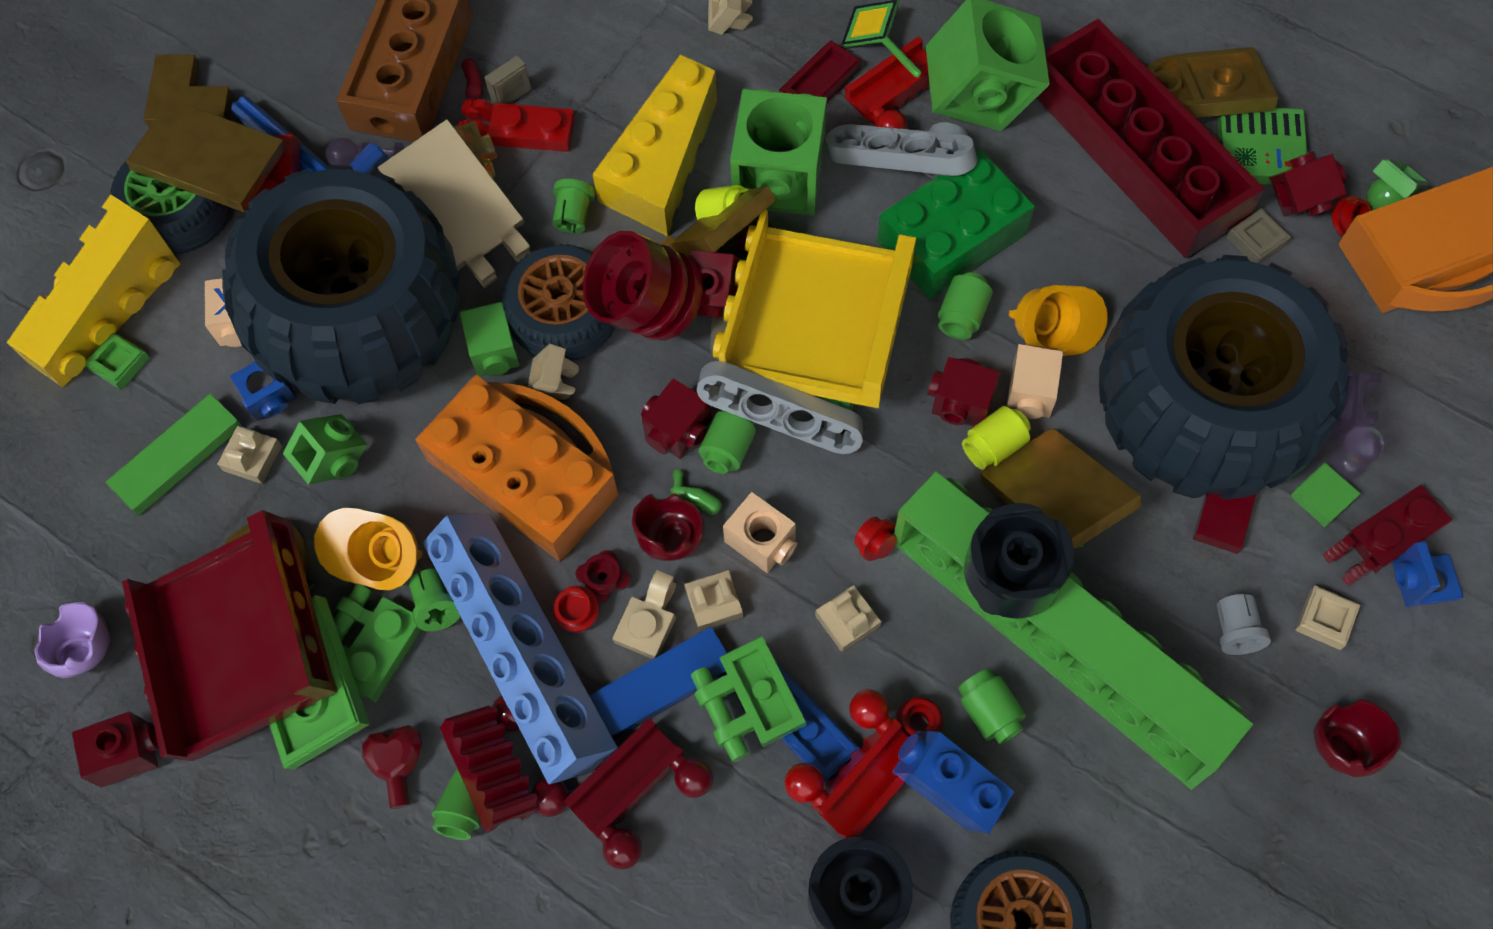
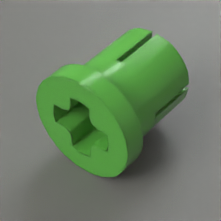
[552,179,595,233]
[409,569,460,632]

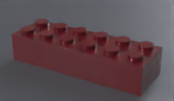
[1036,18,1264,258]

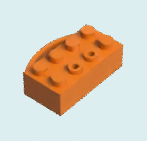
[1338,167,1493,314]
[415,374,619,562]

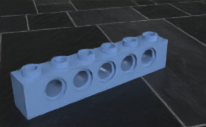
[422,512,617,785]

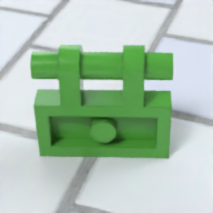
[333,584,421,703]
[690,636,807,762]

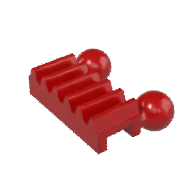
[845,36,930,129]
[784,689,909,839]

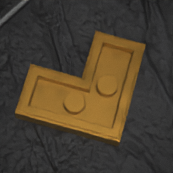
[143,54,233,128]
[670,186,776,255]

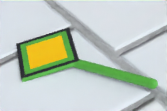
[841,0,921,77]

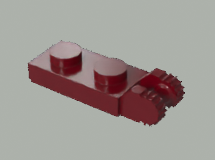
[1322,484,1452,587]

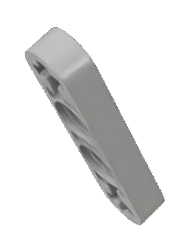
[825,124,977,176]
[697,361,864,454]

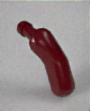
[461,58,483,100]

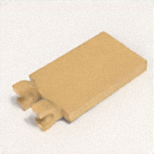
[378,120,531,288]

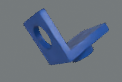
[230,362,296,421]
[1392,541,1463,607]

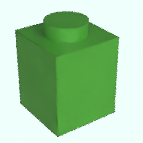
[460,302,520,376]

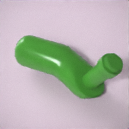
[670,469,722,515]

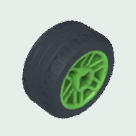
[110,161,232,255]

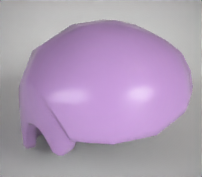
[34,601,111,678]

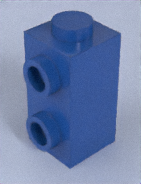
[892,731,1014,834]

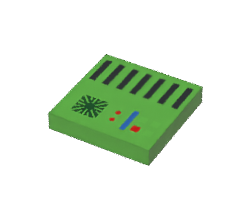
[1217,108,1307,185]

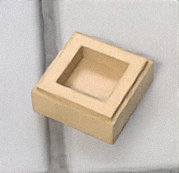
[1295,585,1360,650]

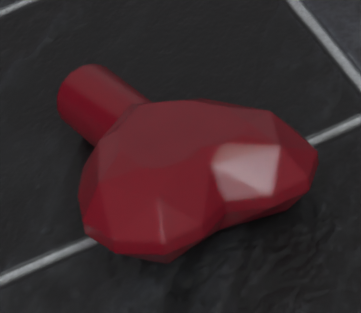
[362,725,423,809]

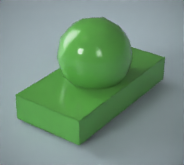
[1366,159,1433,210]

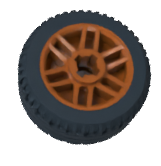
[502,244,616,361]
[950,850,1092,929]

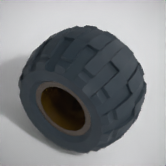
[222,165,460,405]
[1099,255,1350,500]

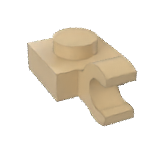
[612,570,676,659]

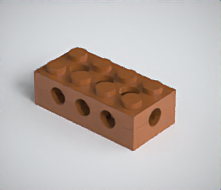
[336,0,473,142]

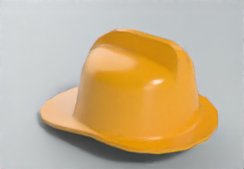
[1008,285,1107,356]
[314,508,423,590]

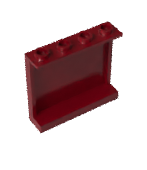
[122,510,337,761]

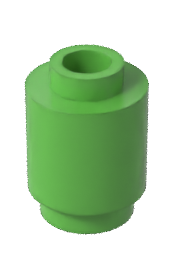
[938,272,993,340]
[699,410,756,474]
[958,668,1027,745]

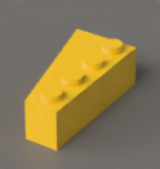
[592,54,717,237]
[6,194,180,388]

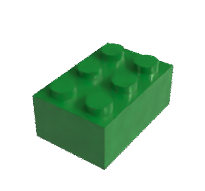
[877,149,1035,300]

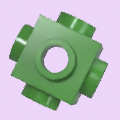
[283,414,368,485]

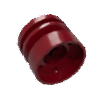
[582,231,703,341]

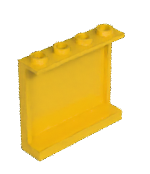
[713,210,916,408]

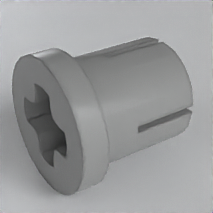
[1216,594,1271,655]

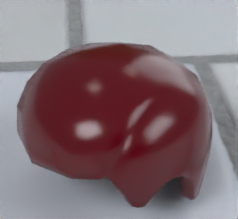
[632,493,705,561]
[1313,699,1402,777]

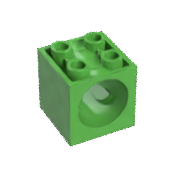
[926,0,1049,131]
[730,89,827,216]

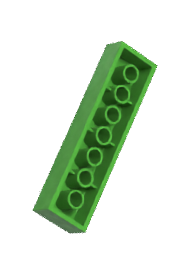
[894,471,1253,790]

